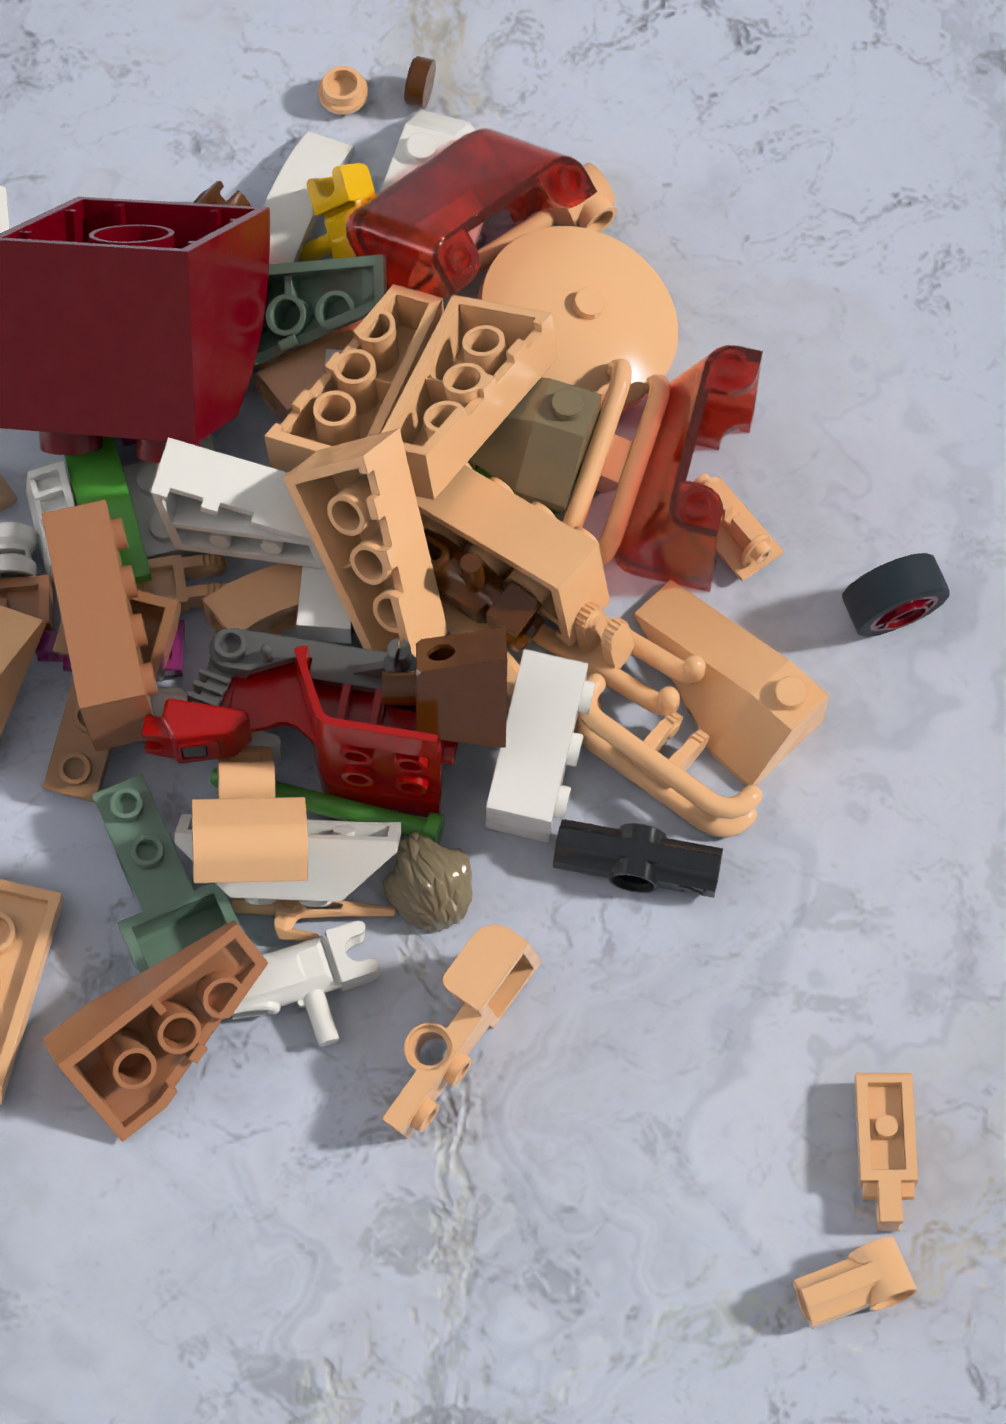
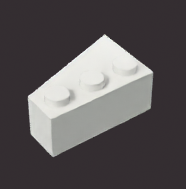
[151,437,326,569]
[485,649,596,843]

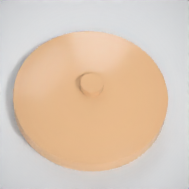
[477,226,678,412]

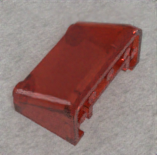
[346,128,598,298]
[614,345,763,592]

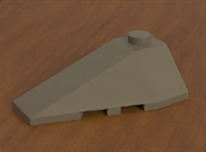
[468,377,602,513]

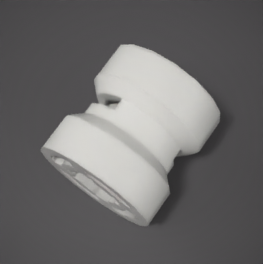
[0,522,37,579]

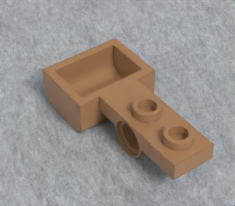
[43,590,181,802]

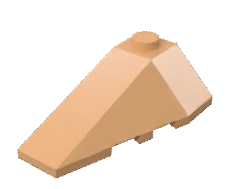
[634,579,829,786]

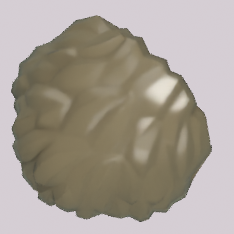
[383,831,472,932]

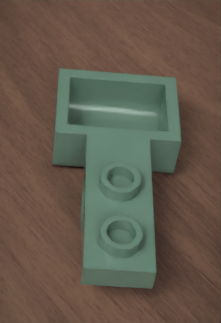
[92,774,242,974]

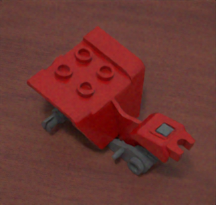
[141,628,458,818]

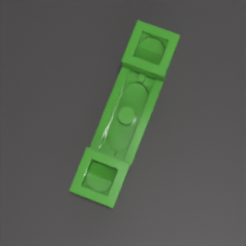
[64,437,152,584]

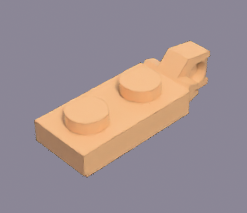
[854,1073,918,1231]

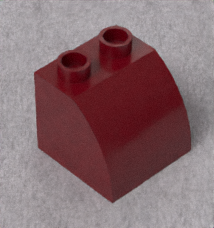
[0,196,270,463]

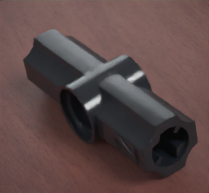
[553,819,723,898]

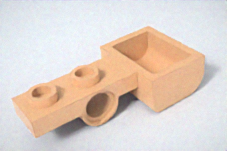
[192,747,308,883]
[382,924,542,1139]

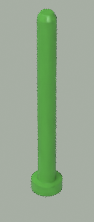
[210,768,445,845]

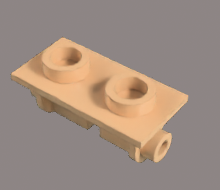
[678,473,784,582]

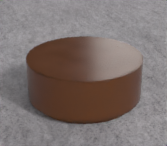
[404,56,436,109]

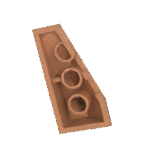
[42,920,268,1142]

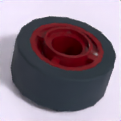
[842,553,950,637]

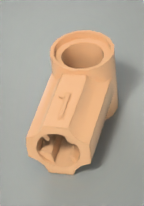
[793,1236,918,1329]

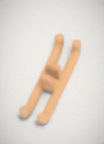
[562,358,670,567]
[531,601,706,716]
[574,673,762,838]

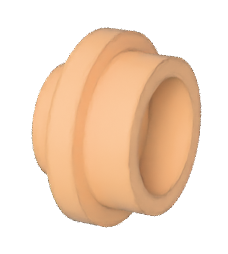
[318,66,368,115]

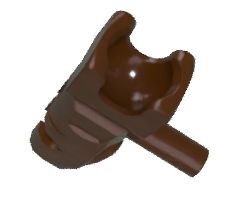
[424,528,545,653]

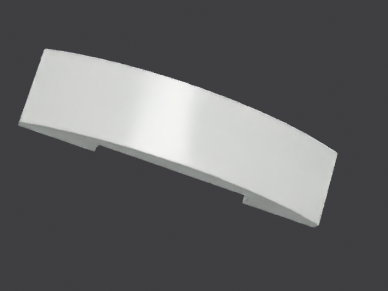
[263,131,355,265]

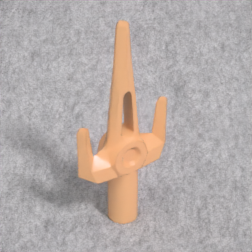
[232,898,396,941]

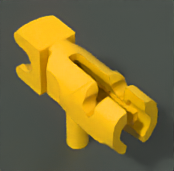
[300,163,397,291]

